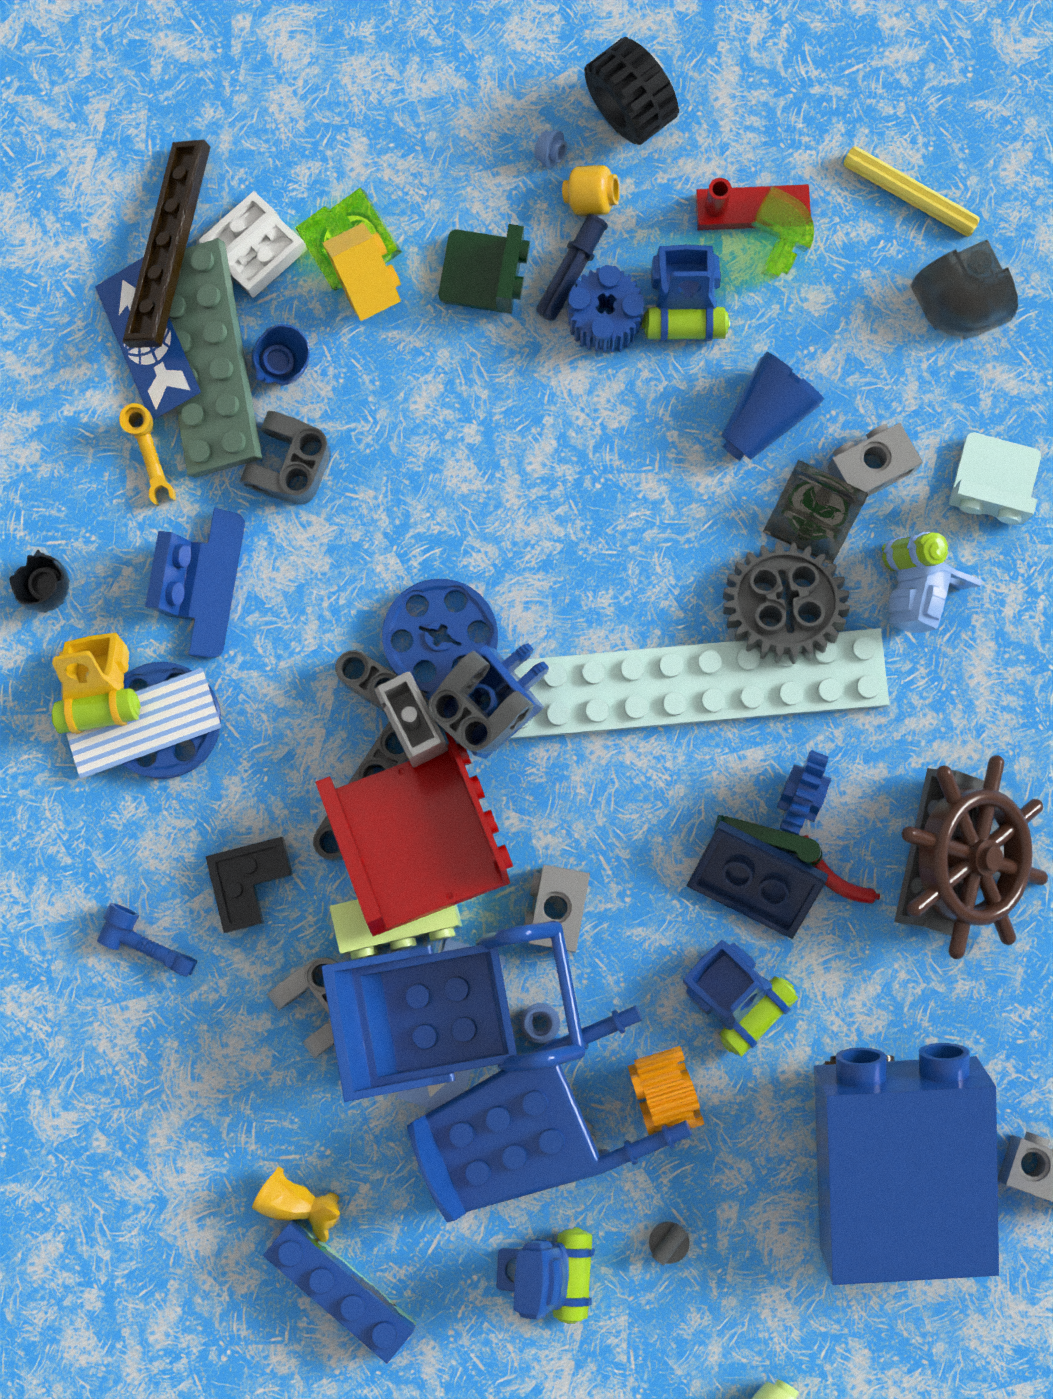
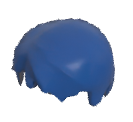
[252,324,310,386]

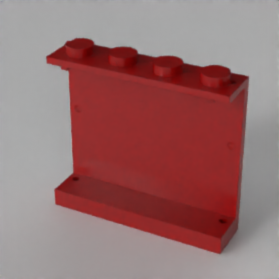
[315,732,513,937]

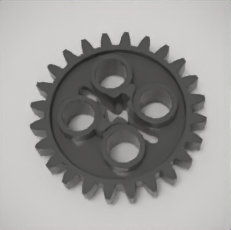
[723,542,850,664]

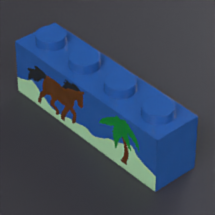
[262,1219,417,1364]

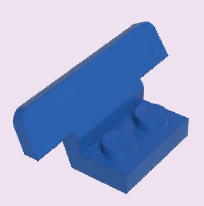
[145,507,245,658]

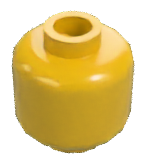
[562,165,620,216]

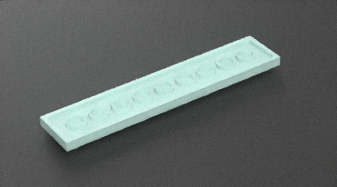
[508,628,890,740]

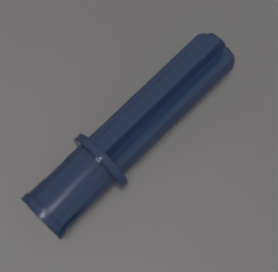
[536,214,608,321]

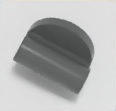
[649,1222,689,1266]

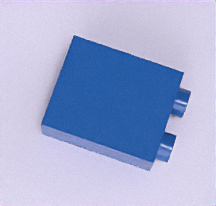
[814,1043,999,1285]

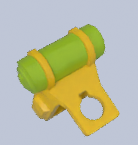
[52,632,141,734]

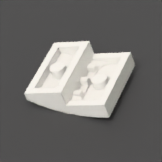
[198,191,308,298]

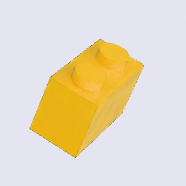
[322,223,401,321]

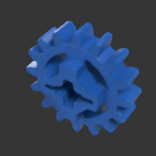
[777,750,831,835]

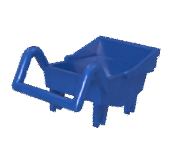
[321,921,585,1102]

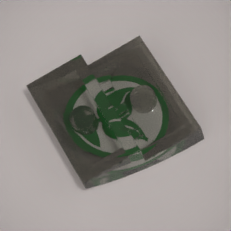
[763,460,869,565]

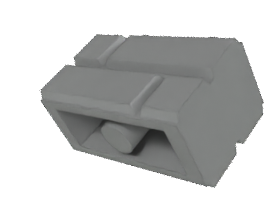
[374,671,448,768]

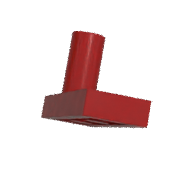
[695,178,811,231]

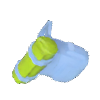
[881,532,982,633]

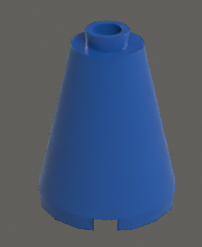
[721,352,824,461]

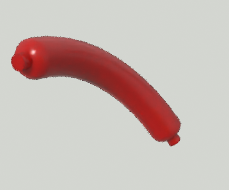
[803,835,880,904]

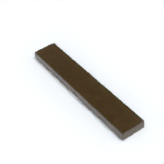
[122,139,211,348]

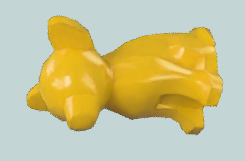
[252,1167,340,1243]

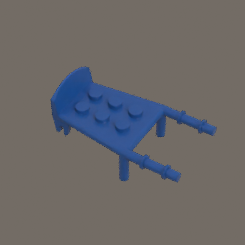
[407,1005,692,1222]

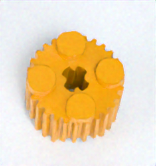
[627,1046,704,1135]

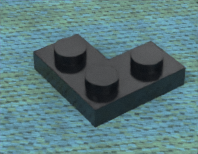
[205,837,293,933]

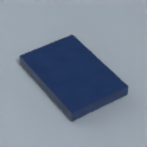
[687,820,828,939]

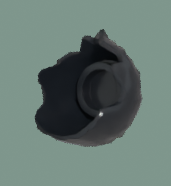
[9,550,70,613]

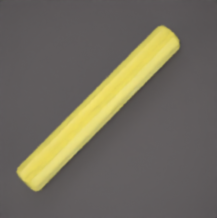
[844,146,980,237]

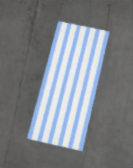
[66,668,222,779]

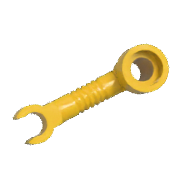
[119,403,176,506]

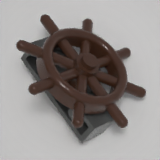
[894,755,1048,959]

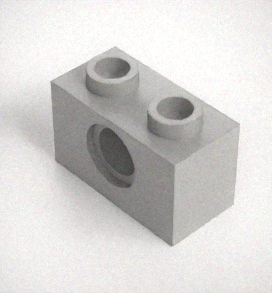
[827,423,923,507]
[524,865,590,952]

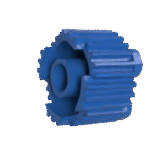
[567,265,644,353]

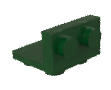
[438,224,530,314]

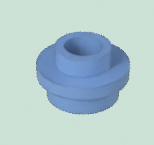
[535,130,567,168]
[520,1003,560,1043]

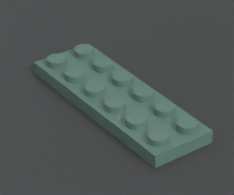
[169,238,262,478]

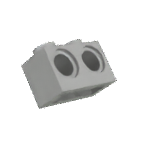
[998,1131,1053,1202]

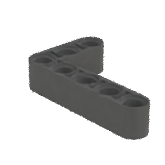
[313,650,429,861]

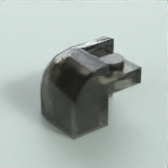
[910,239,1018,339]

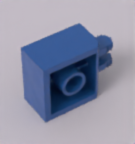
[425,643,549,759]

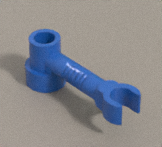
[97,903,198,977]

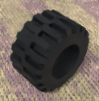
[584,37,679,145]

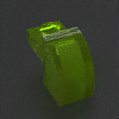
[751,186,814,279]

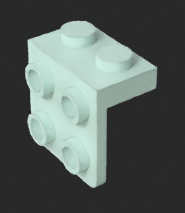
[949,432,1041,525]

